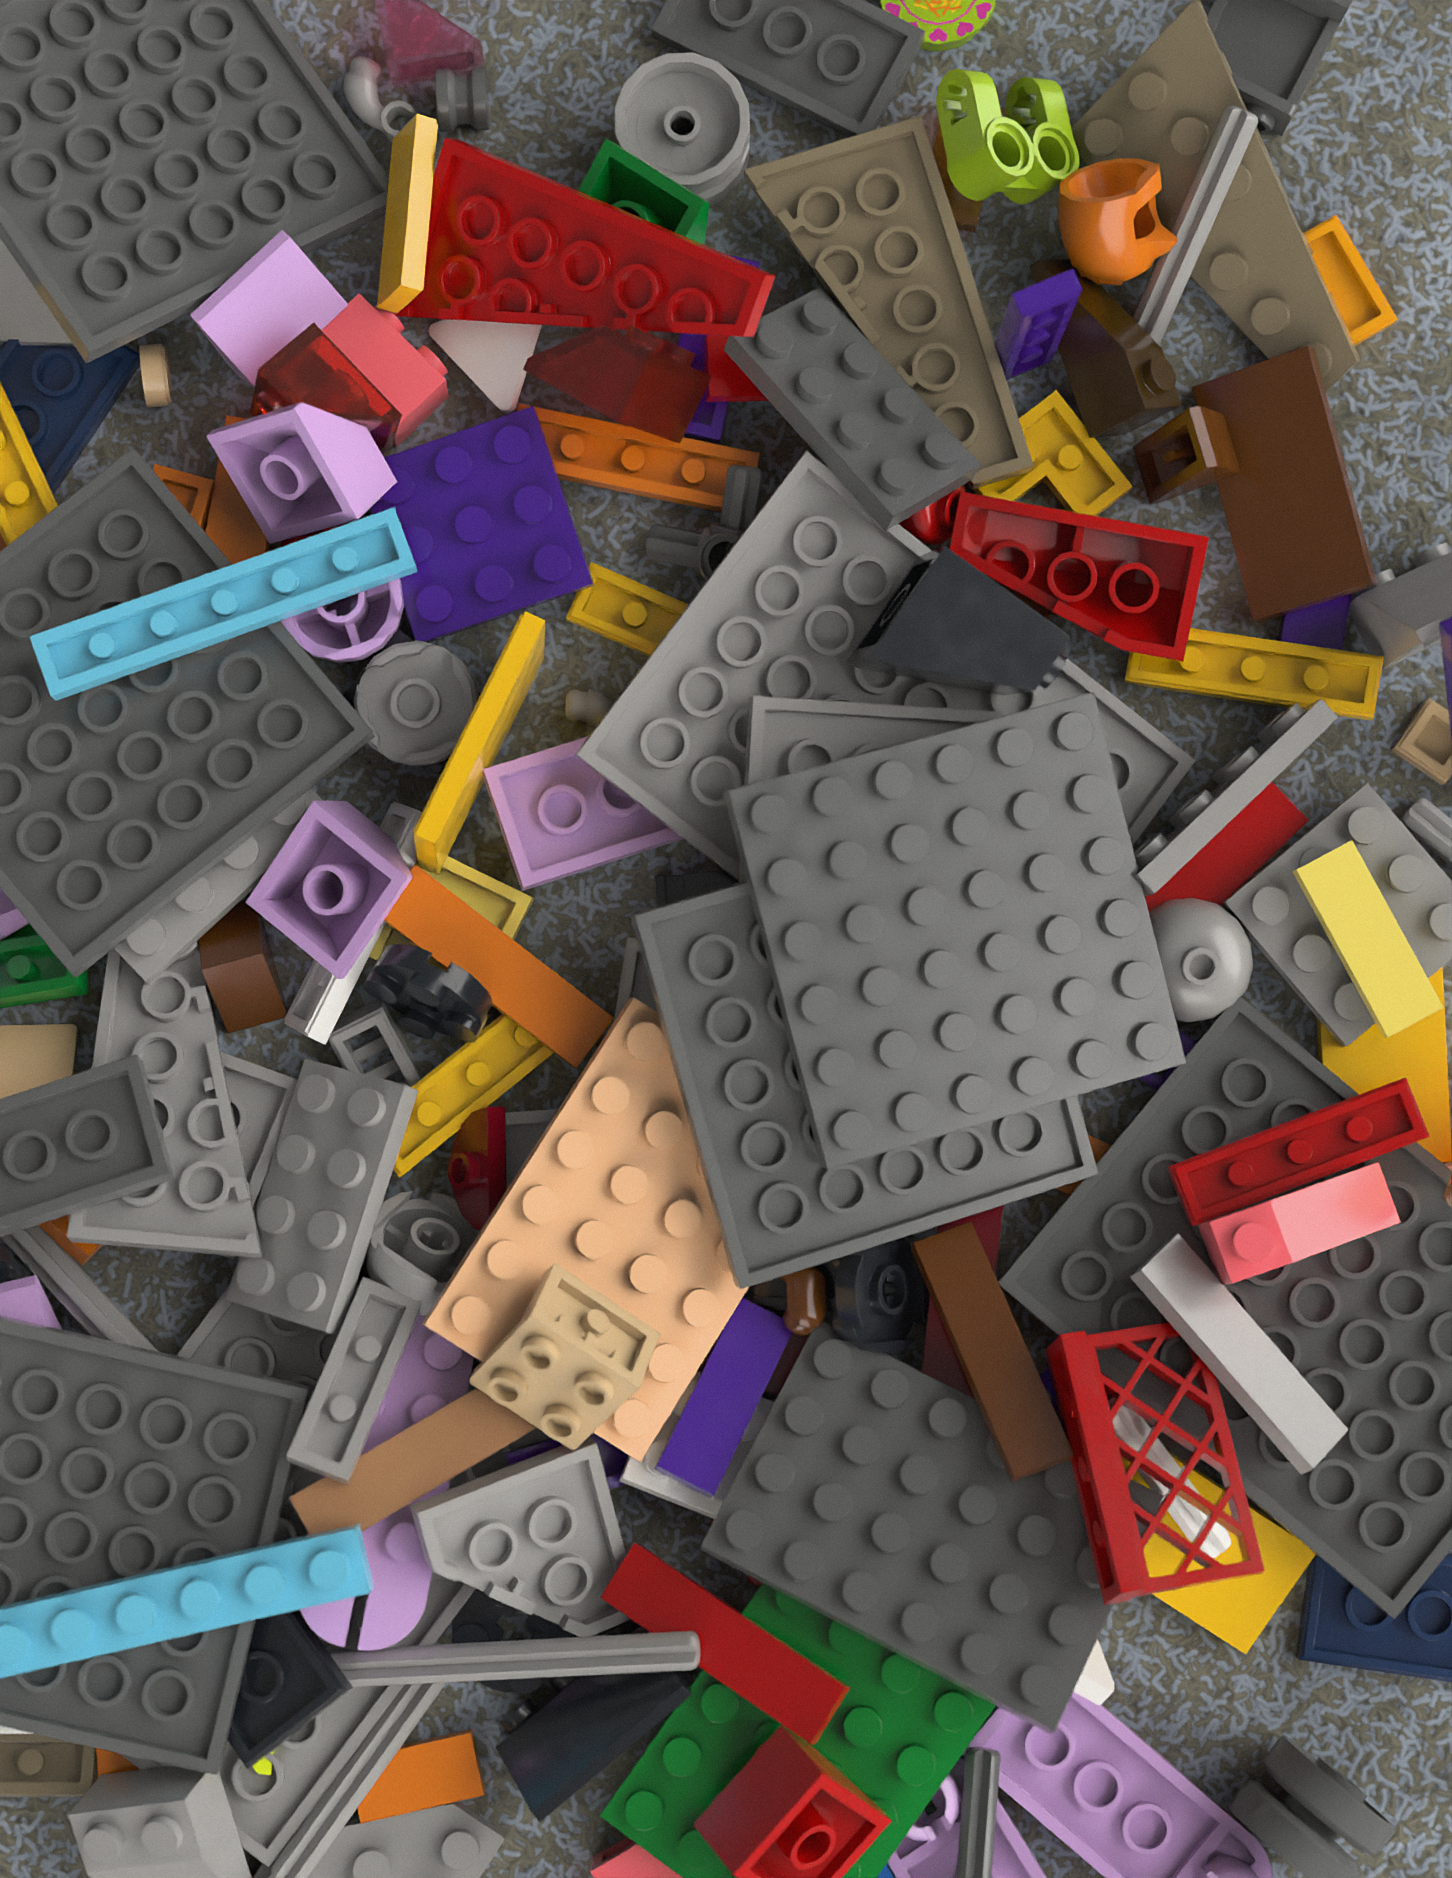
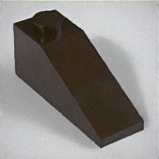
[1029,259,1182,438]

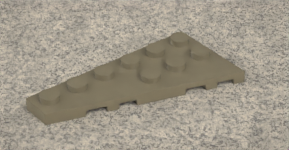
[1071,0,1361,392]
[743,116,1034,489]

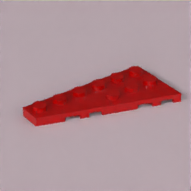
[394,137,775,337]

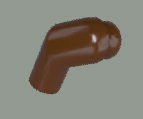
[779,1266,827,1336]

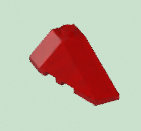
[949,491,1209,661]

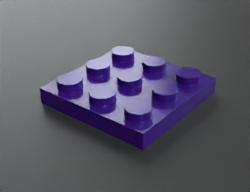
[371,406,595,643]

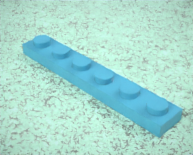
[29,507,418,701]
[0,1524,374,1678]

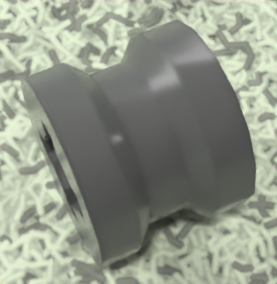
[435,67,490,132]

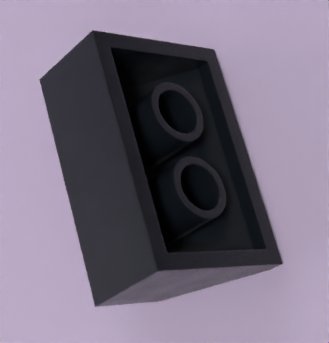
[495,1620,693,1822]

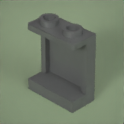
[1207,0,1353,136]

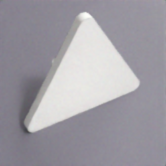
[429,319,542,414]

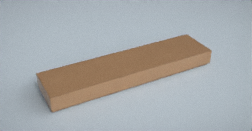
[290,1388,537,1535]

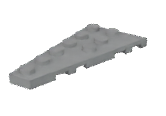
[67,940,263,1258]

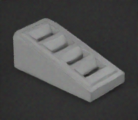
[328,999,422,1087]

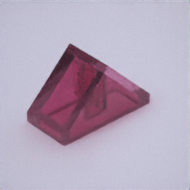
[375,0,485,87]

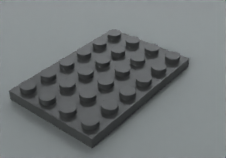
[700,1322,1163,1734]

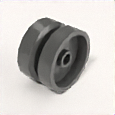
[1227,1734,1397,1878]

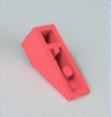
[1197,1162,1401,1284]

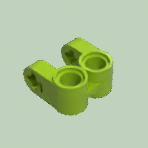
[936,69,1079,205]

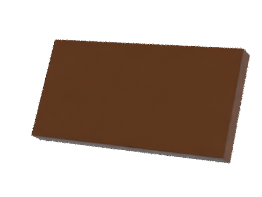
[1192,345,1377,623]

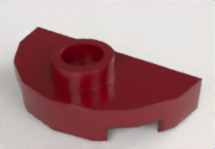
[447,1106,507,1231]

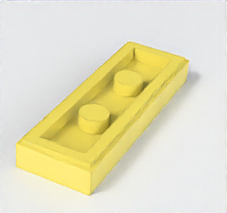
[1292,840,1444,1038]

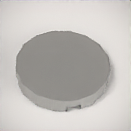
[354,641,479,767]

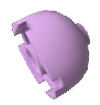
[281,578,404,663]

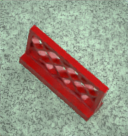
[1045,1322,1265,1605]

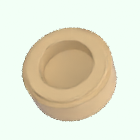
[139,343,172,408]

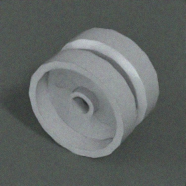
[614,53,750,207]

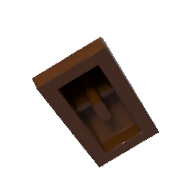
[1133,406,1241,505]
[199,900,288,1033]

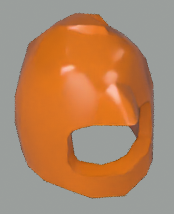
[1057,158,1178,285]

